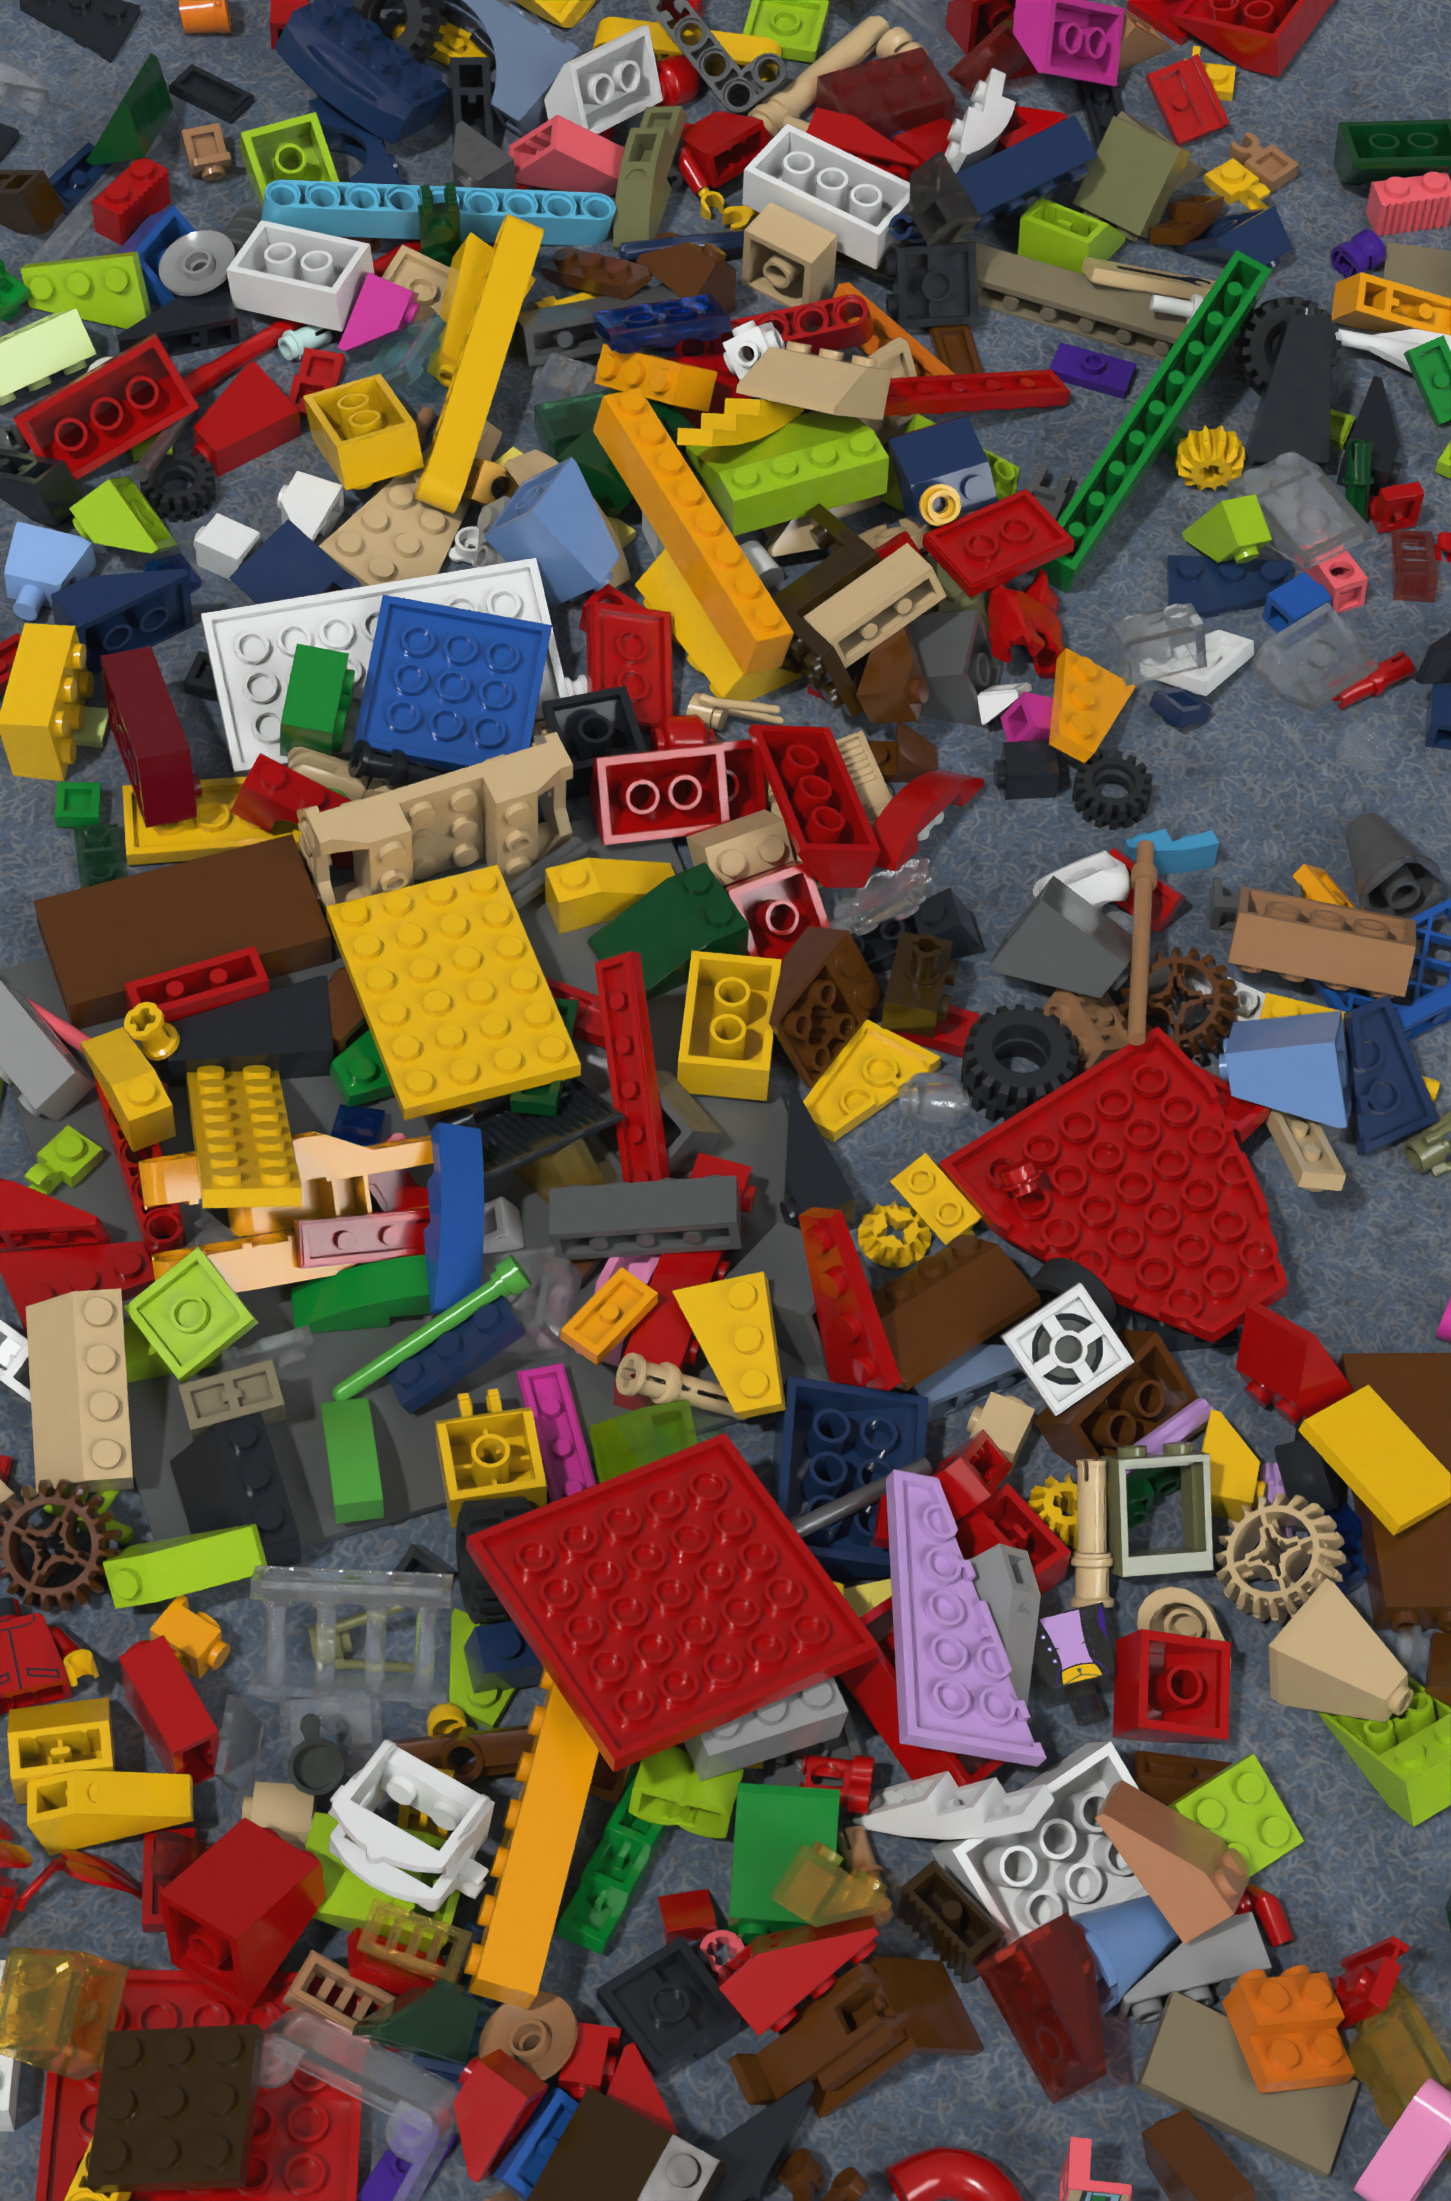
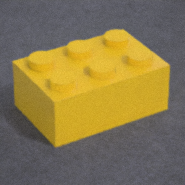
[303,373,424,491]
[0,623,94,781]
[677,951,782,1101]

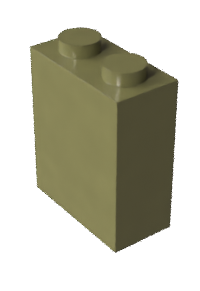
[1073,116,1192,242]

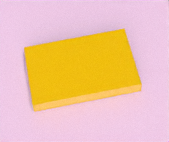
[1298,1384,1451,1536]

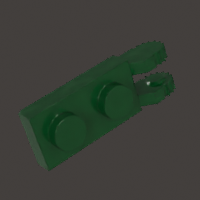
[417,182,461,267]

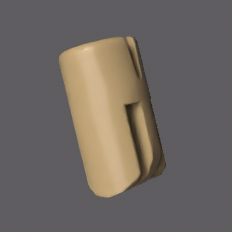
[287,746,369,801]

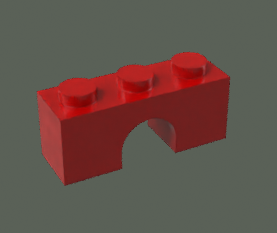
[230,753,353,871]

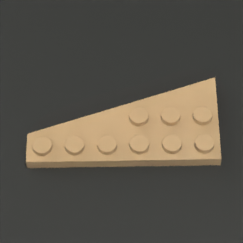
[319,420,503,587]

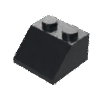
[542,686,647,800]

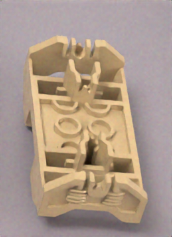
[297,732,573,918]

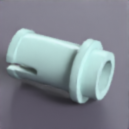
[278,324,332,361]

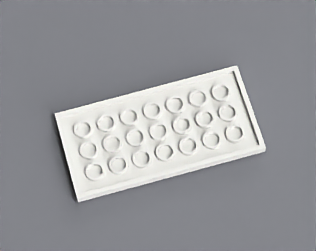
[201,558,568,777]

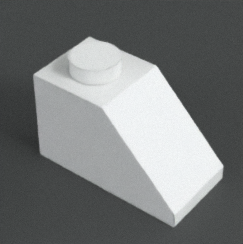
[277,471,344,546]

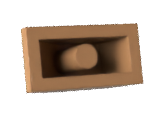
[1112,3,1173,71]

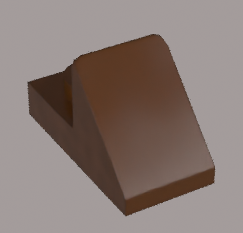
[867,722,938,783]

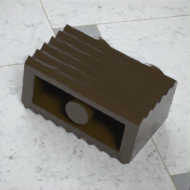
[898,1861,1006,1983]

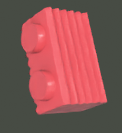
[1365,172,1451,237]

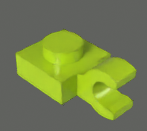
[25,1125,104,1196]

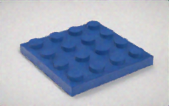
[352,595,552,771]

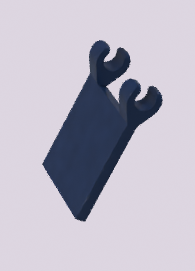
[229,519,362,604]

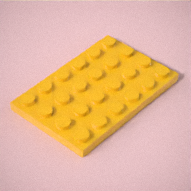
[326,865,581,1121]

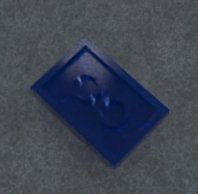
[593,294,731,354]

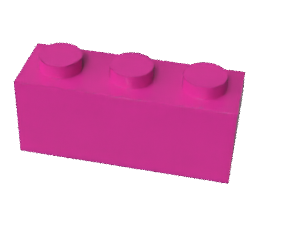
[1013,0,1125,87]

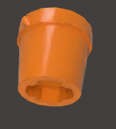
[178,0,232,34]

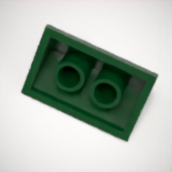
[86,53,174,165]

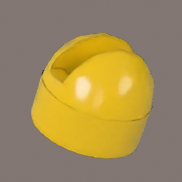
[427,1702,467,1736]

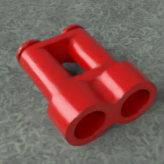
[799,1755,875,1815]

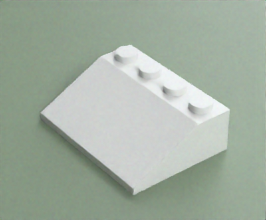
[931,1741,1149,1982]

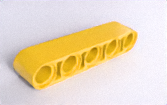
[592,17,782,82]

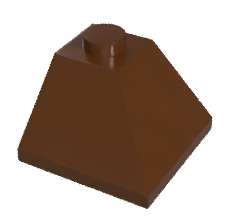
[636,242,736,315]

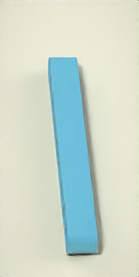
[261,180,616,246]

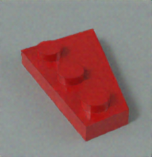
[0,1241,155,1335]

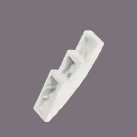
[852,1771,1055,1840]

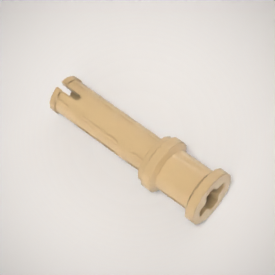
[616,1352,747,1421]
[1070,1459,1114,1608]

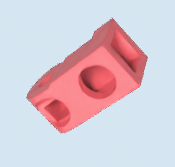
[1299,537,1368,616]

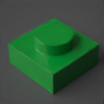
[54,782,102,828]

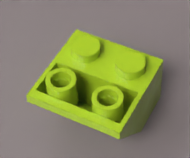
[1018,198,1125,275]

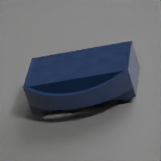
[274,0,451,144]

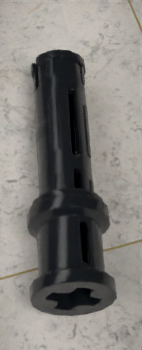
[348,739,453,788]

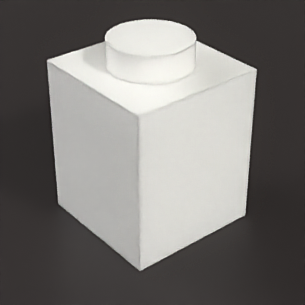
[193,513,261,580]

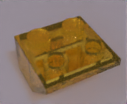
[767,1841,893,1927]
[0,1947,129,2081]

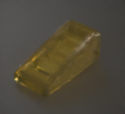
[356,1899,473,1987]

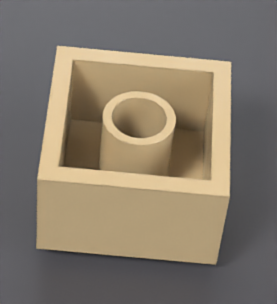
[741,202,838,308]

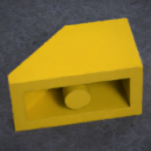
[1201,1410,1266,1522]

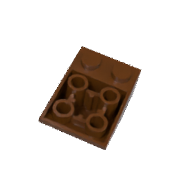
[769,926,885,1089]

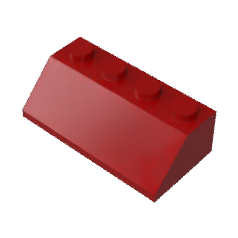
[13,332,199,481]
[748,724,881,888]
[838,1596,1006,1787]

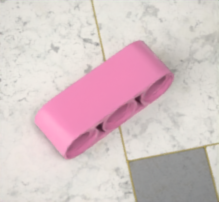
[1353,2077,1451,2201]

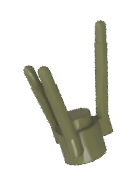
[1403,1109,1451,1179]
[308,1602,429,1673]

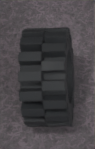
[140,447,216,523]
[1072,750,1152,830]

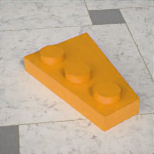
[1049,648,1136,763]

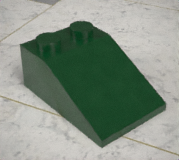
[588,862,749,1001]

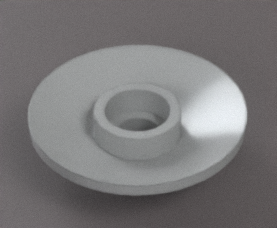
[159,230,236,296]

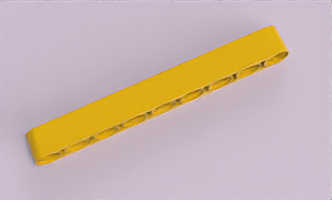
[414,213,545,514]

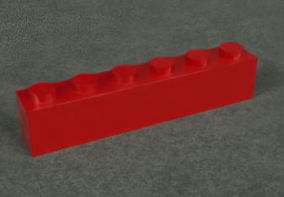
[613,1152,757,1420]

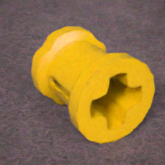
[124,1002,180,1061]

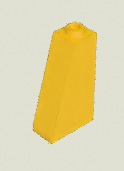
[427,232,536,388]

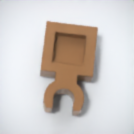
[1228,132,1299,194]

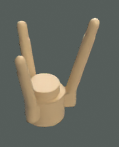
[686,693,784,743]

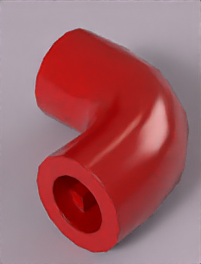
[885,2146,1025,2201]

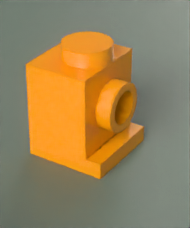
[149,1595,231,1679]

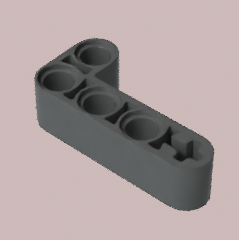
[649,0,788,116]

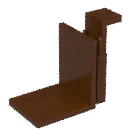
[729,1956,984,2118]

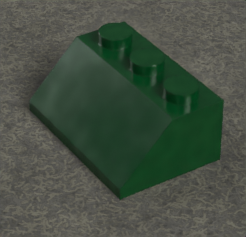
[1334,119,1451,185]
[555,399,696,518]

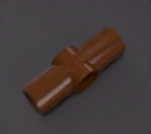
[391,1725,535,1784]

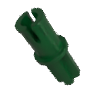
[1342,439,1374,523]

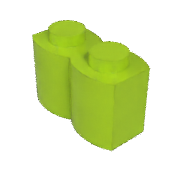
[628,1746,744,1838]

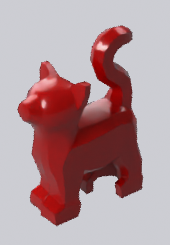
[987,569,1066,679]

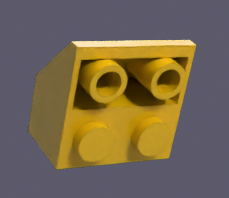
[7,1697,116,1805]

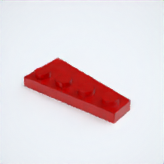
[798,1207,902,1391]

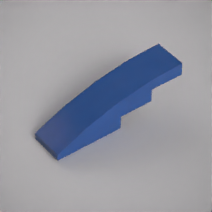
[423,1122,484,1314]

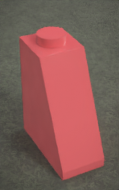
[509,115,625,197]

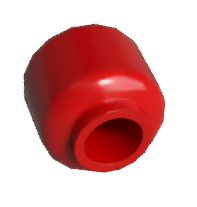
[654,55,700,107]
[650,714,716,751]

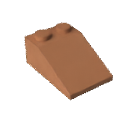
[1095,1780,1250,1945]

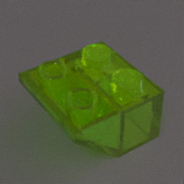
[589,1400,698,1483]

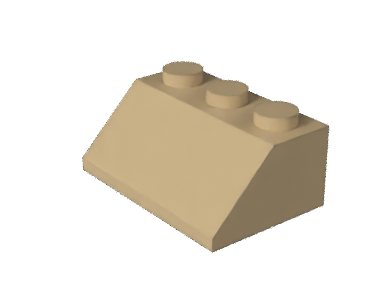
[736,341,892,420]

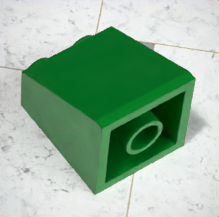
[728,1783,840,1944]

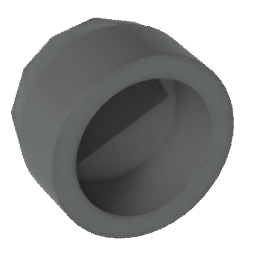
[0,425,29,453]

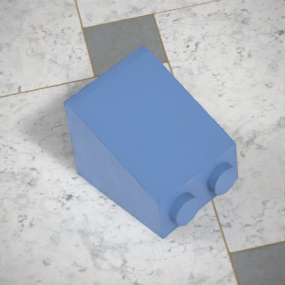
[484,457,620,608]
[1219,1011,1352,1128]

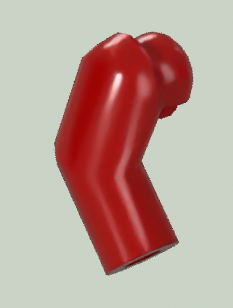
[1234,1883,1294,1947]

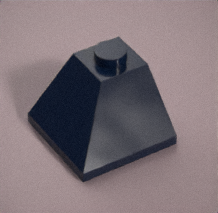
[1173,206,1293,268]

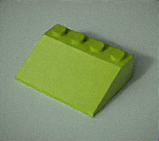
[686,411,889,536]

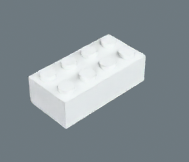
[742,124,921,270]

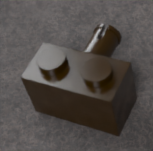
[881,931,959,1038]

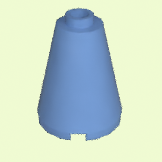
[1043,1895,1180,2016]

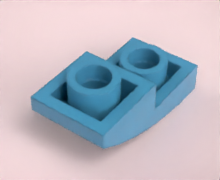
[1124,829,1219,874]

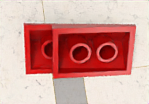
[589,739,767,845]

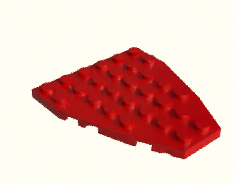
[939,1026,1288,1343]

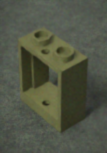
[1101,1442,1213,1577]

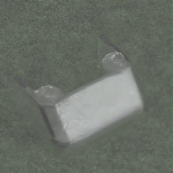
[259,2008,460,2201]

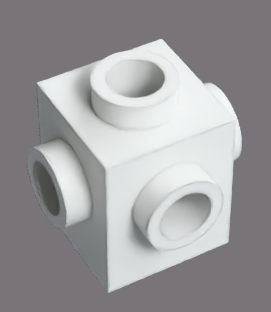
[723,320,785,381]

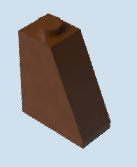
[1142,2108,1256,2201]

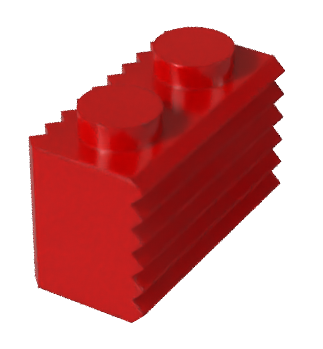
[90,157,171,246]

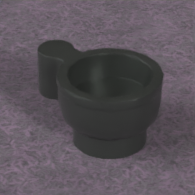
[288,1714,345,1795]

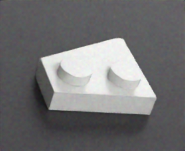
[1138,630,1255,696]

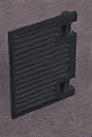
[431,1077,625,1183]

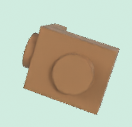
[181,123,232,181]

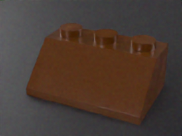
[1033,1329,1198,1469]

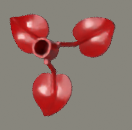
[0,1818,142,1937]

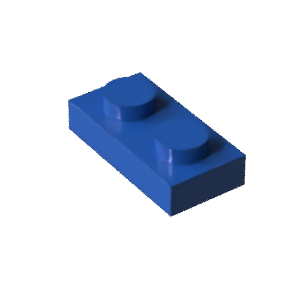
[494,2087,579,2201]

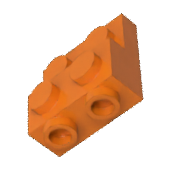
[1222,1965,1355,2094]

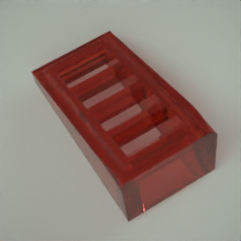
[1391,530,1438,603]

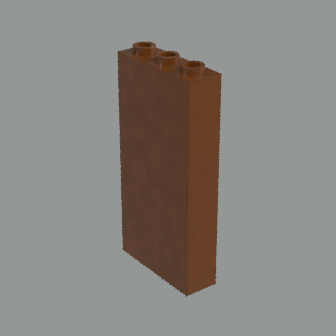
[34,834,336,1030]
[1337,1353,1451,1634]

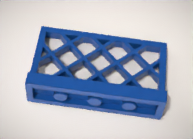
[1308,898,1451,1041]

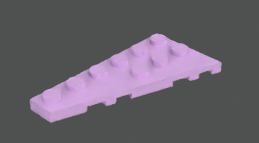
[886,1470,1046,1767]

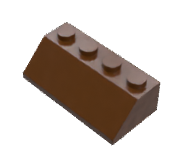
[872,1235,1042,1391]

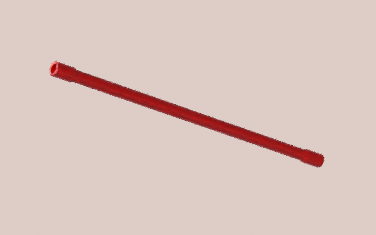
[182,127,614,399]

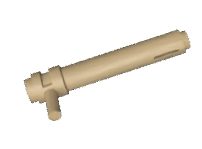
[748,16,890,137]

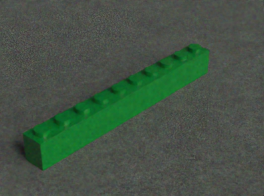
[1031,250,1272,593]

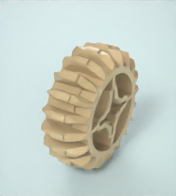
[1214,1492,1347,1625]

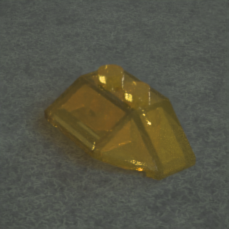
[1347,1978,1451,2164]

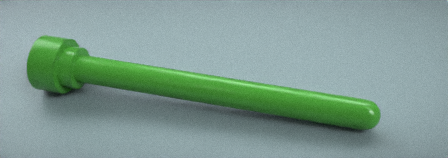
[332,1254,532,1401]

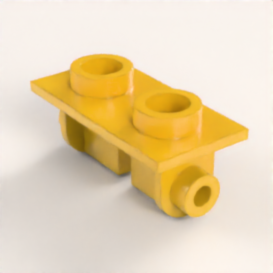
[890,1153,982,1247]

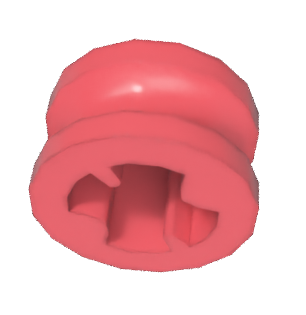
[699,1930,744,1978]

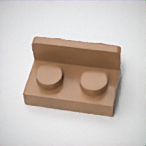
[1042,988,1130,1074]

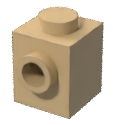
[966,1391,1035,1475]

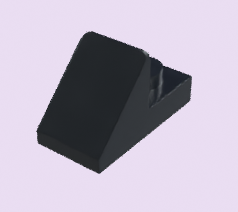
[1275,1430,1341,1511]

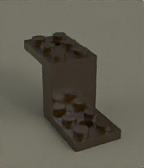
[772,503,882,718]

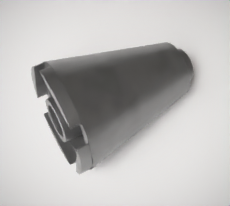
[1345,813,1445,919]

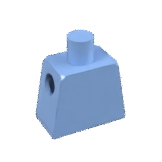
[4,522,96,621]

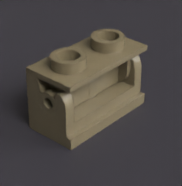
[178,1359,287,1441]

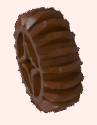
[1118,946,1240,1063]
[0,1479,122,1612]

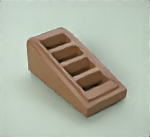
[282,1950,402,2048]

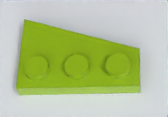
[20,251,152,329]

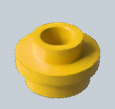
[919,484,961,527]

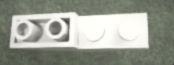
[942,68,1016,181]

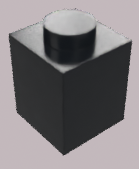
[993,740,1060,800]

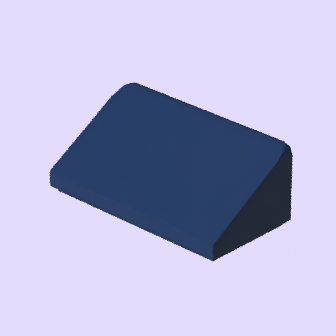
[49,142,117,216]

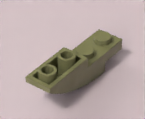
[613,106,687,252]

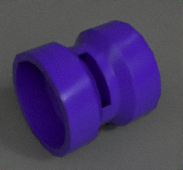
[1330,229,1386,278]

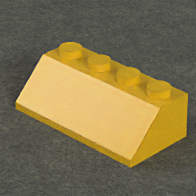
[635,548,803,701]

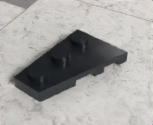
[19,0,141,63]

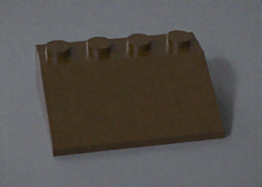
[527,2086,727,2201]

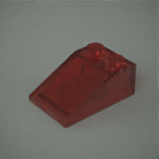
[975,1912,1107,2104]

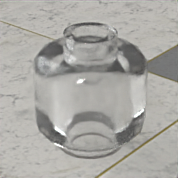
[899,1072,969,1131]

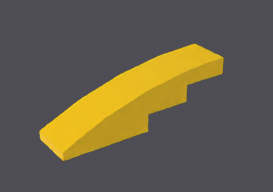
[677,398,804,446]

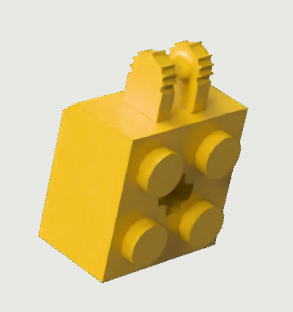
[435,1388,547,1528]

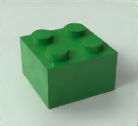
[280,644,355,757]

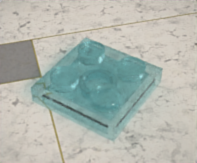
[361,312,447,391]

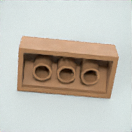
[1228,886,1416,999]

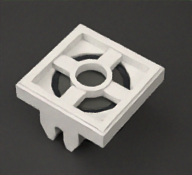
[1000,1282,1134,1416]

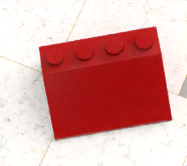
[1174,0,1334,77]

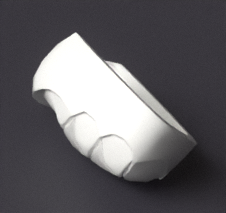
[1033,851,1132,910]

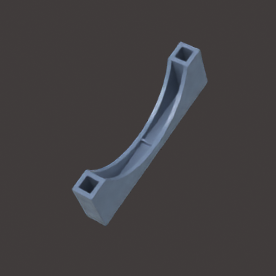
[314,0,583,137]

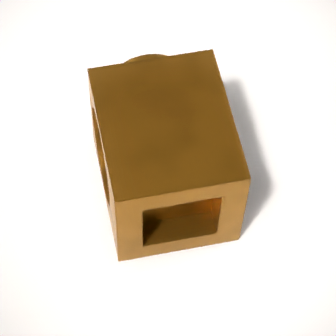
[462,458,519,506]

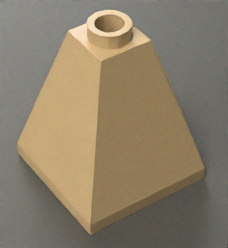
[1269,1578,1414,1722]

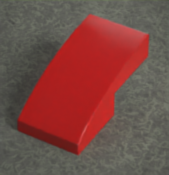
[288,347,346,417]

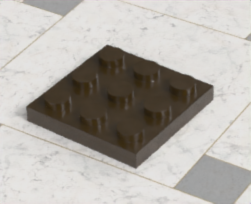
[86,2024,265,2193]

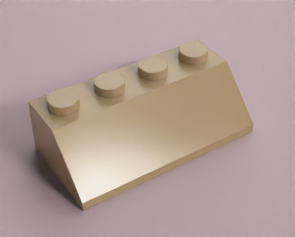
[26,1288,134,1495]

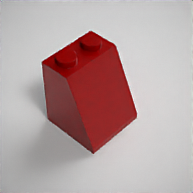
[159,1817,326,2010]

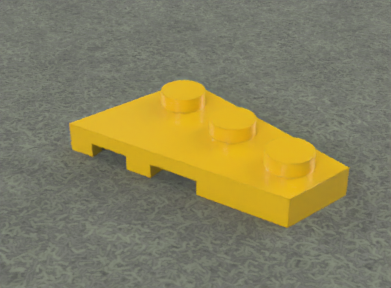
[803,1019,942,1142]
[672,1271,786,1419]

